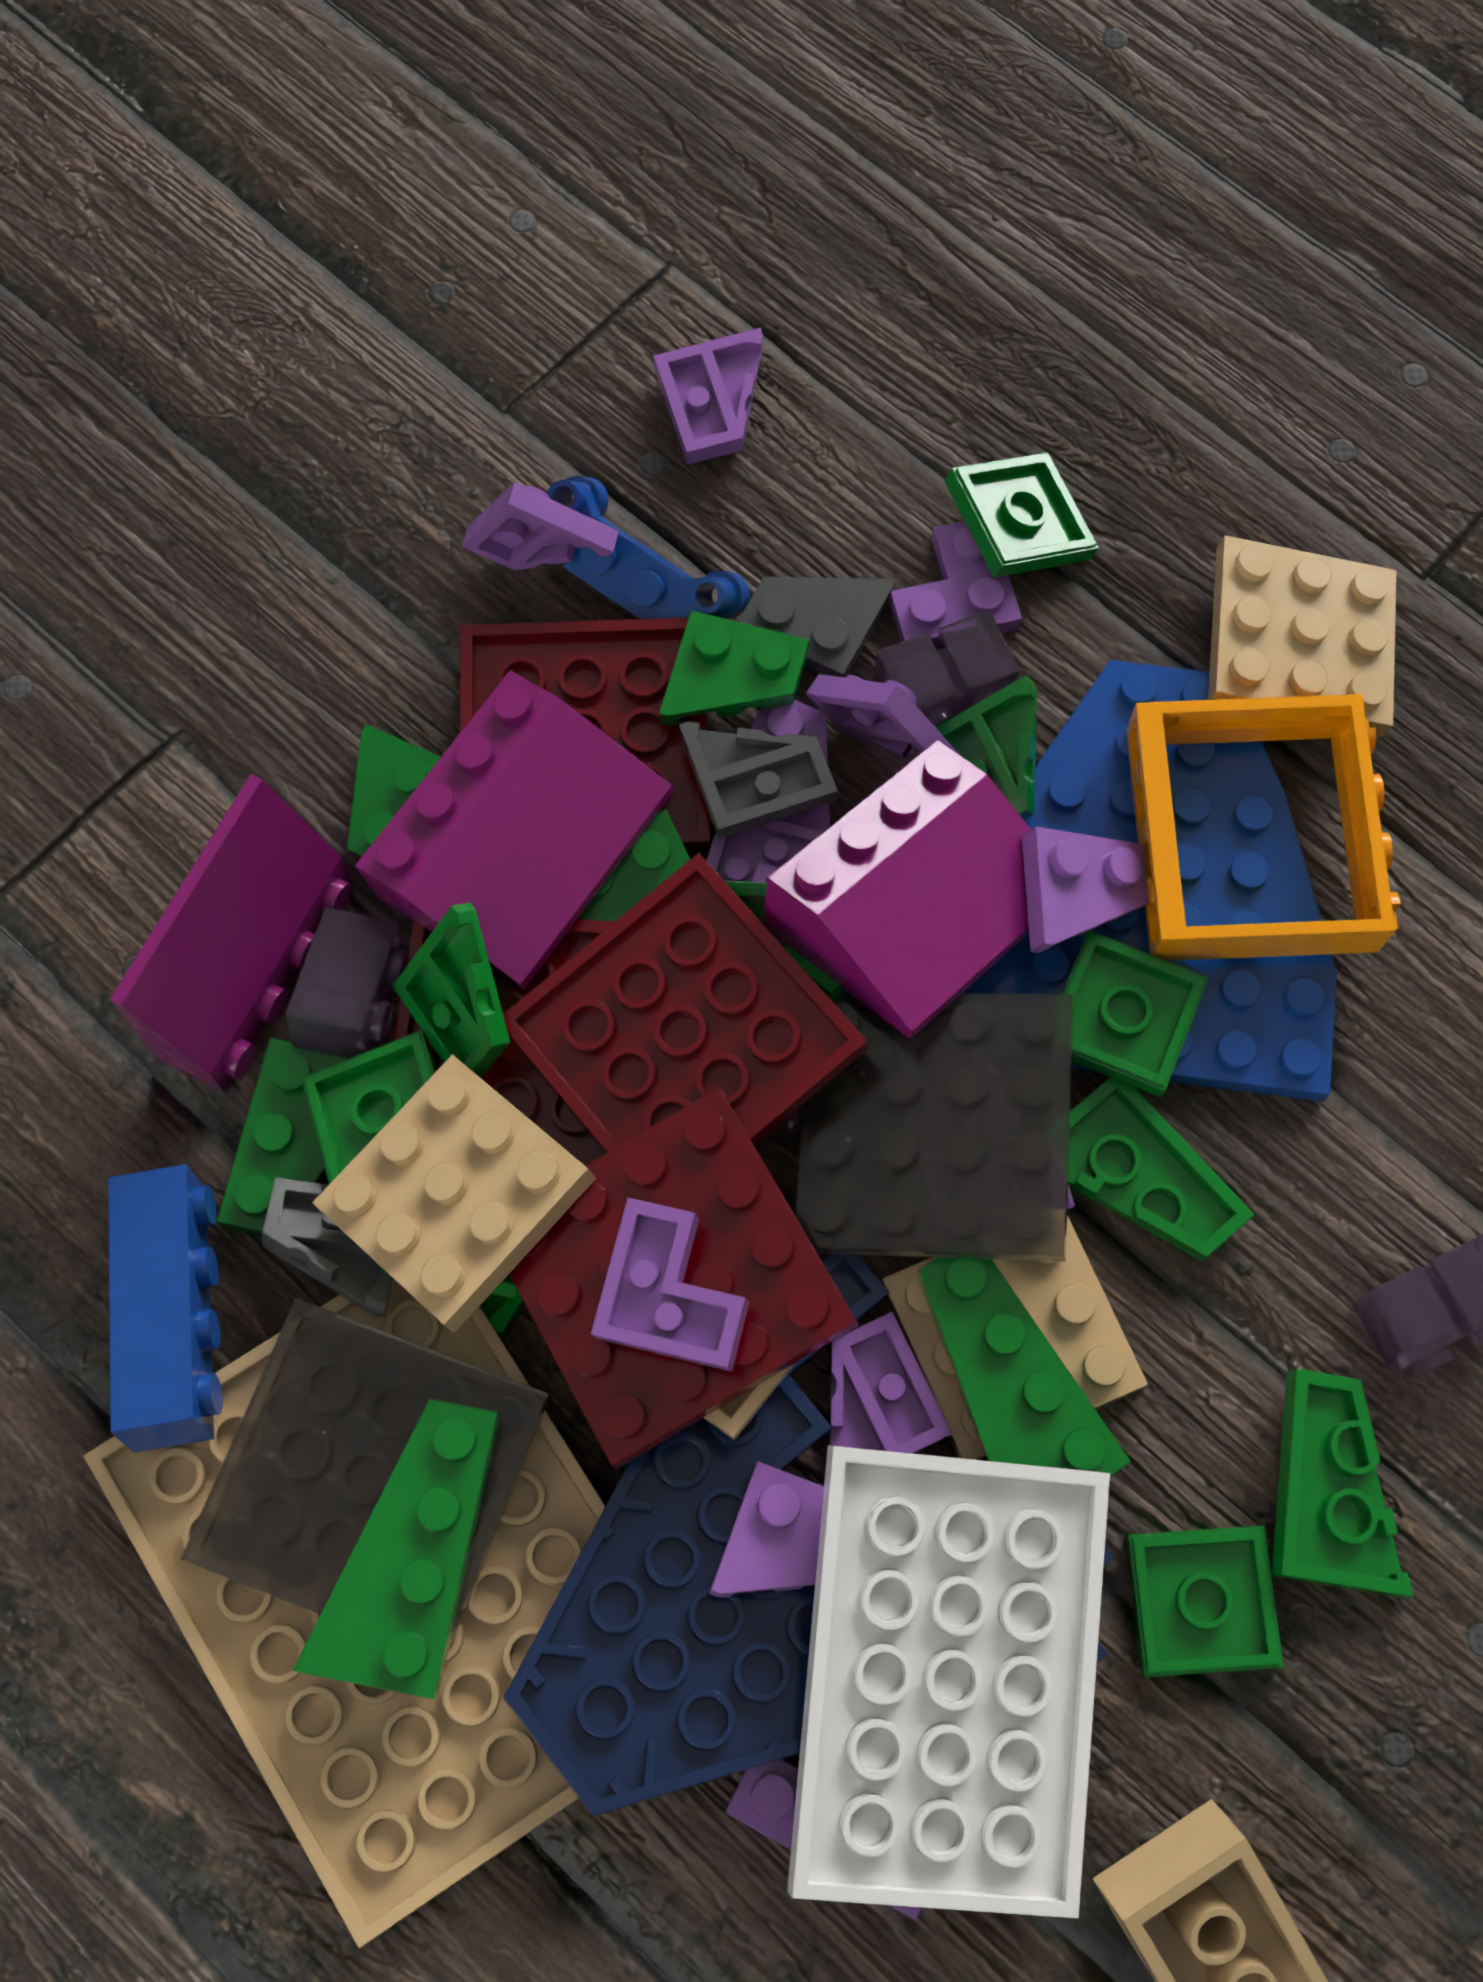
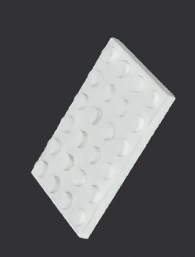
[787,1445,1110,1918]

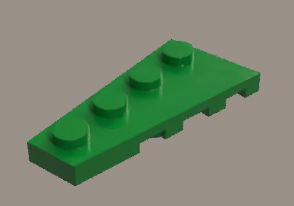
[917,1234,1131,1476]
[292,1399,500,1700]

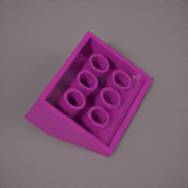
[355,670,675,990]
[763,740,1031,1039]
[110,774,352,1092]

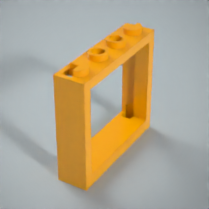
[1126,694,1401,961]

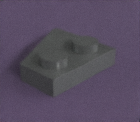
[737,577,895,678]
[679,722,838,839]
[262,1177,393,1317]

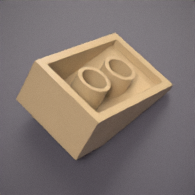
[1092,1799,1328,1982]

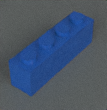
[108,1164,223,1453]

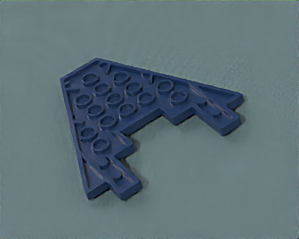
[504,1241,1114,1817]

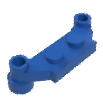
[547,476,750,620]

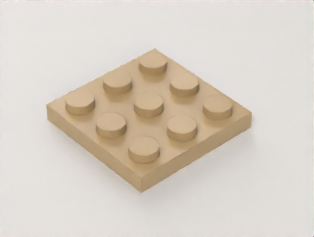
[1208,535,1397,737]
[312,1054,596,1334]
[881,1210,1148,1460]

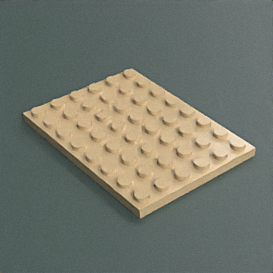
[83,1278,605,1948]

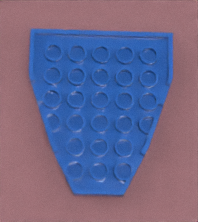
[947,660,1337,1102]

